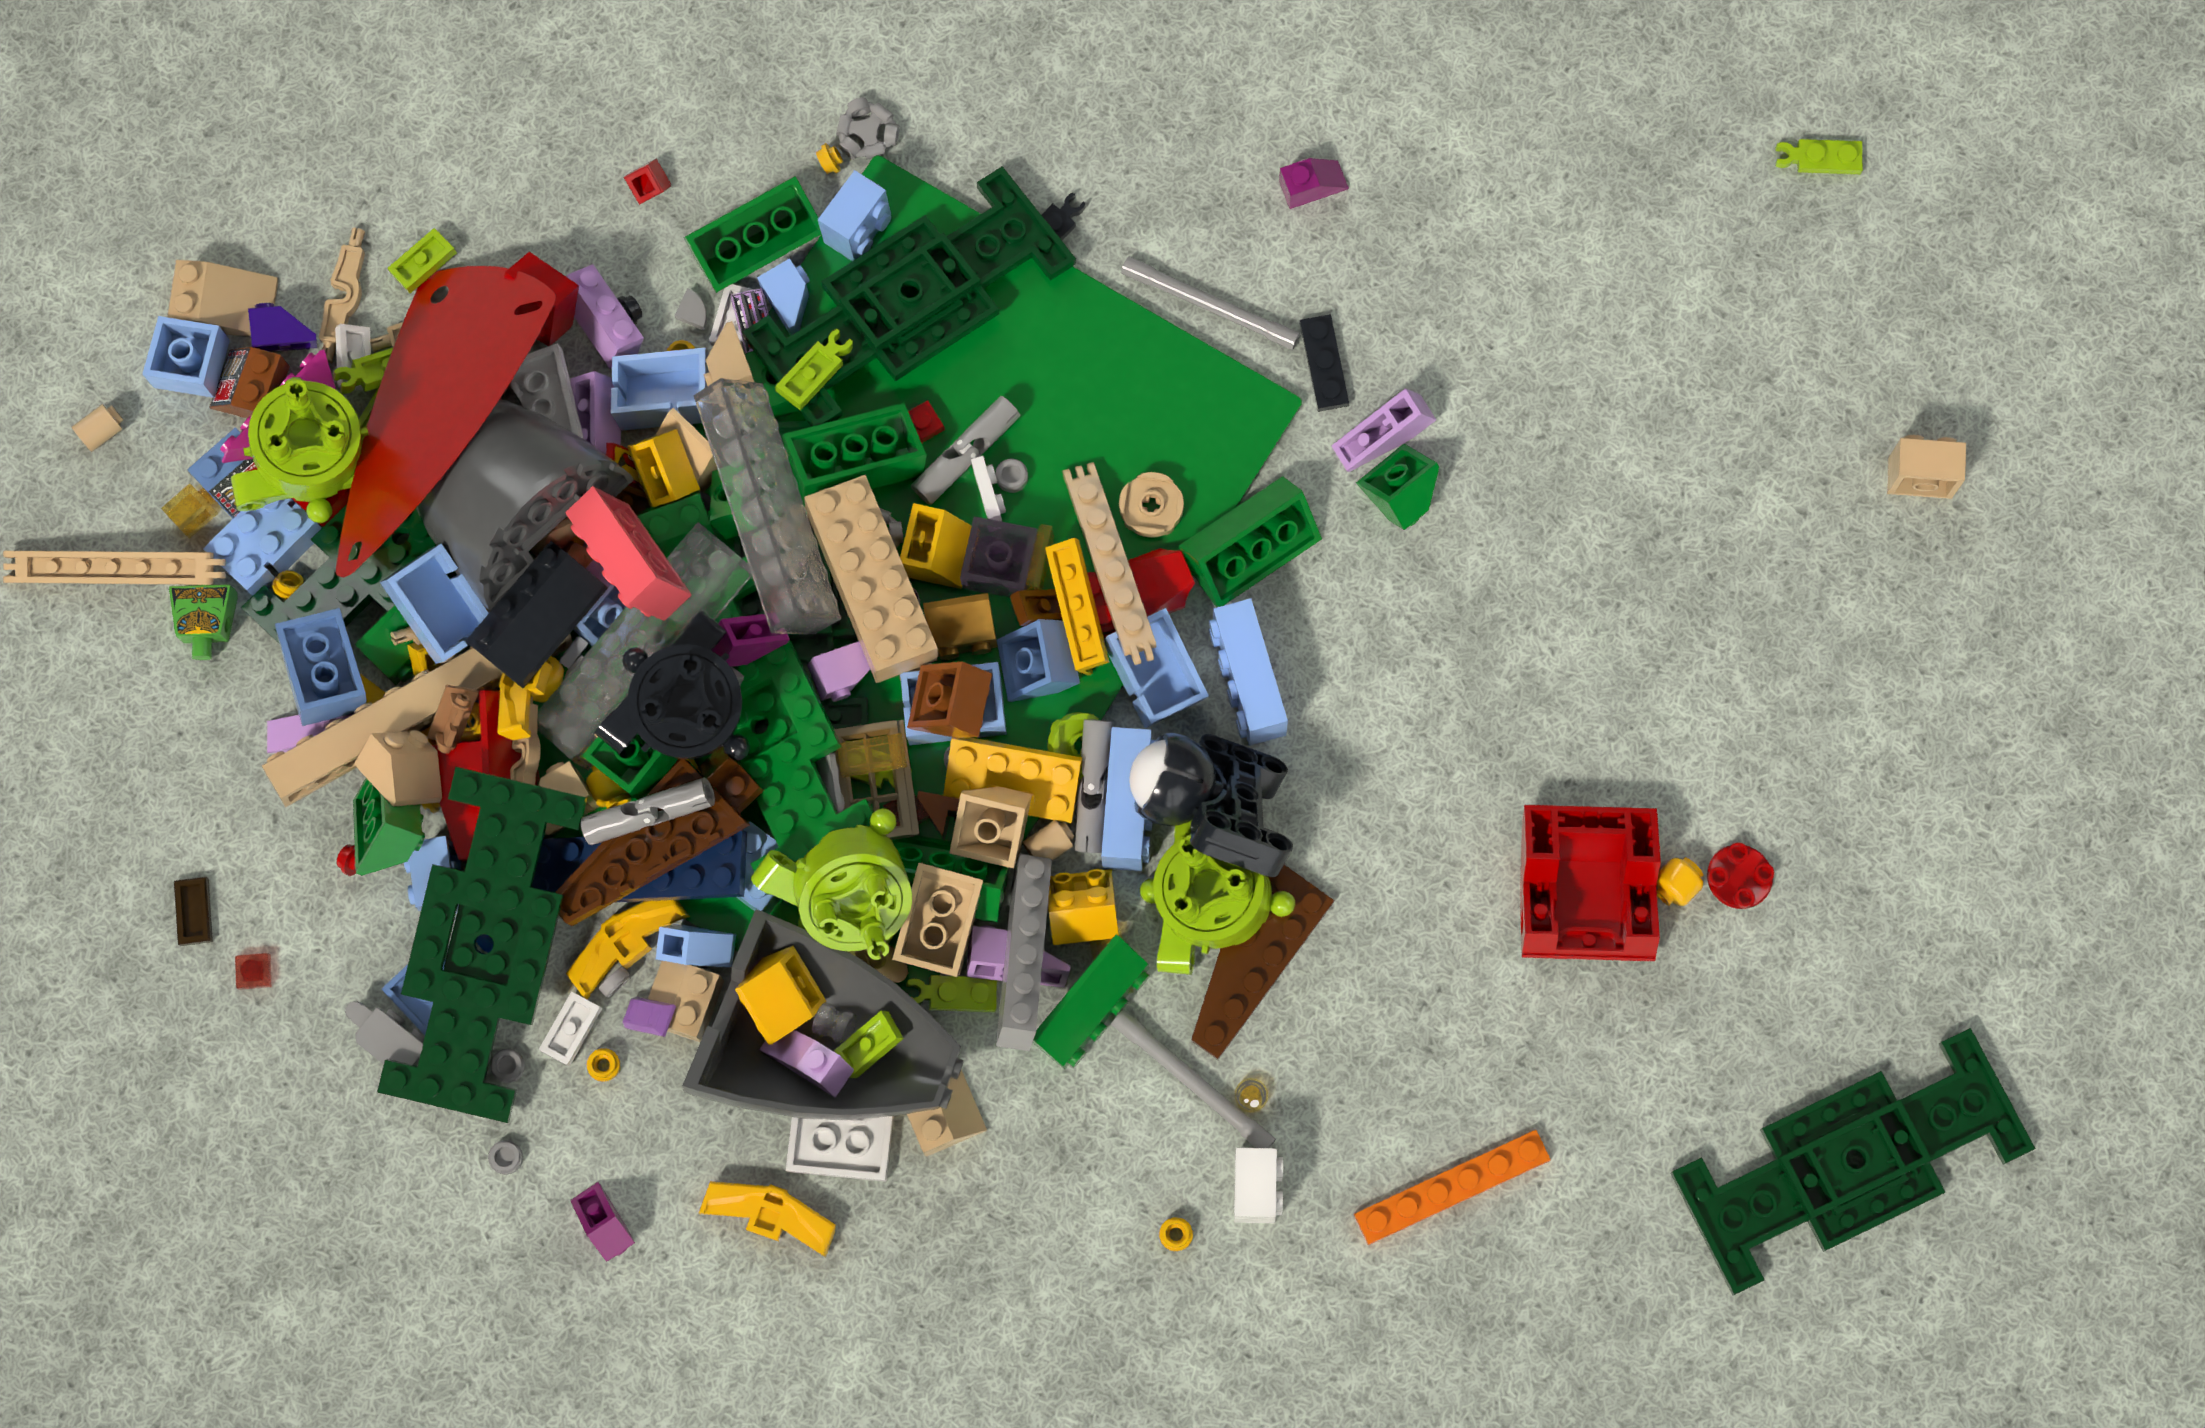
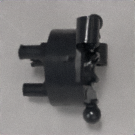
[594,610,750,761]

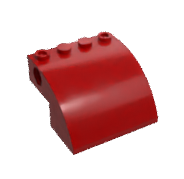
[1520,805,1661,961]

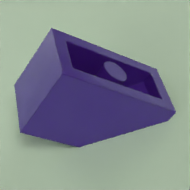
[248,303,317,352]

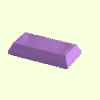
[623,997,676,1037]

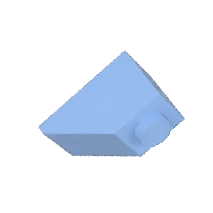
[757,258,810,336]

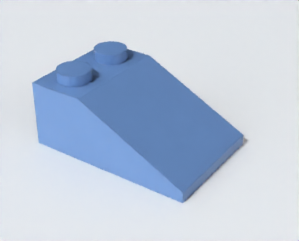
[275,608,366,726]

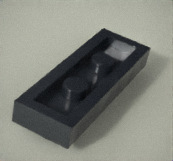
[1299,314,1349,412]

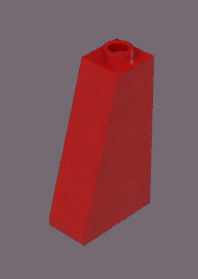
[432,741,483,864]

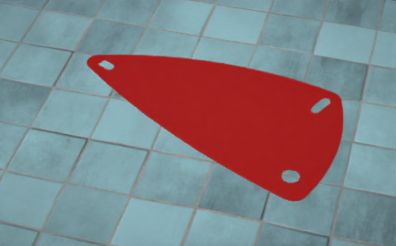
[336,266,556,577]

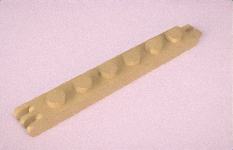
[1062,462,1157,665]
[3,551,226,585]

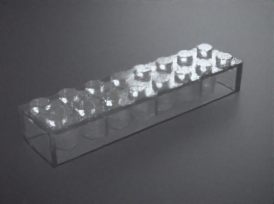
[693,378,841,635]
[537,522,756,770]

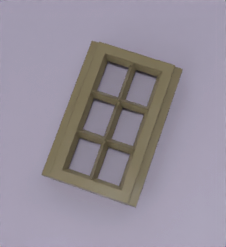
[833,720,920,840]

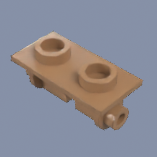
[427,685,478,753]

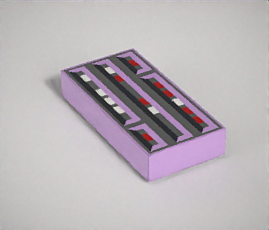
[731,288,769,354]

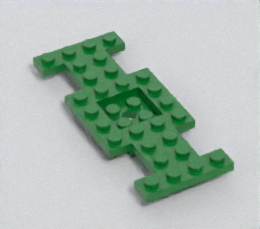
[637,556,874,895]

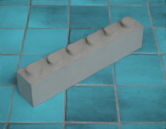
[996,854,1052,1051]

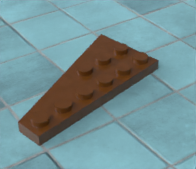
[555,759,750,926]
[1191,865,1335,1060]

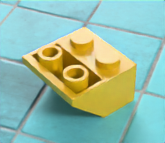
[627,429,700,507]
[900,503,976,589]
[1048,869,1119,945]
[735,946,826,1045]

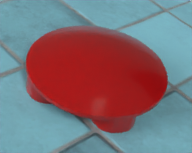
[1707,842,1774,909]

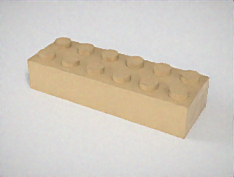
[804,475,938,683]

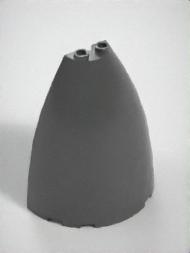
[416,399,634,611]
[682,909,964,1120]

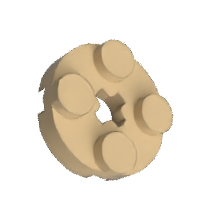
[1119,472,1184,538]

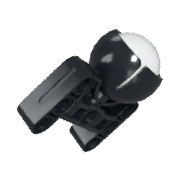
[1129,733,1293,877]

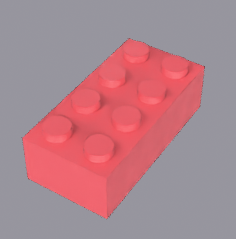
[565,486,692,621]

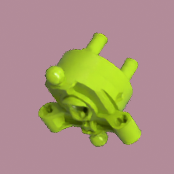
[231,377,368,523]
[751,808,912,960]
[1140,821,1295,975]

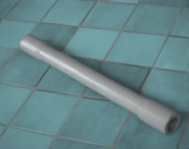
[1121,256,1300,350]
[1111,1009,1276,1148]

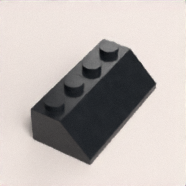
[465,541,608,688]

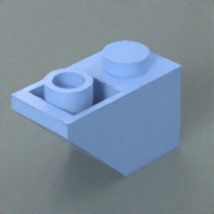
[656,924,736,967]

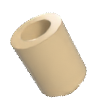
[72,404,123,452]
[1022,820,1075,861]

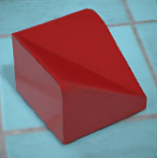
[623,158,671,205]

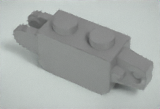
[344,1001,425,1066]

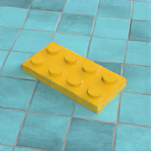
[943,737,1082,823]

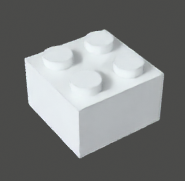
[1234,1148,1283,1223]

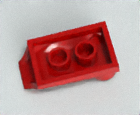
[1087,548,1195,639]

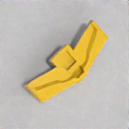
[497,662,552,740]
[566,900,690,1000]
[698,1181,836,1258]

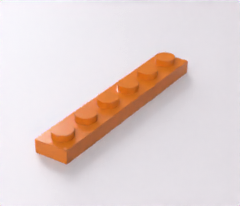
[1354,1130,1551,1245]

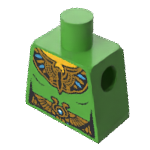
[169,584,238,660]

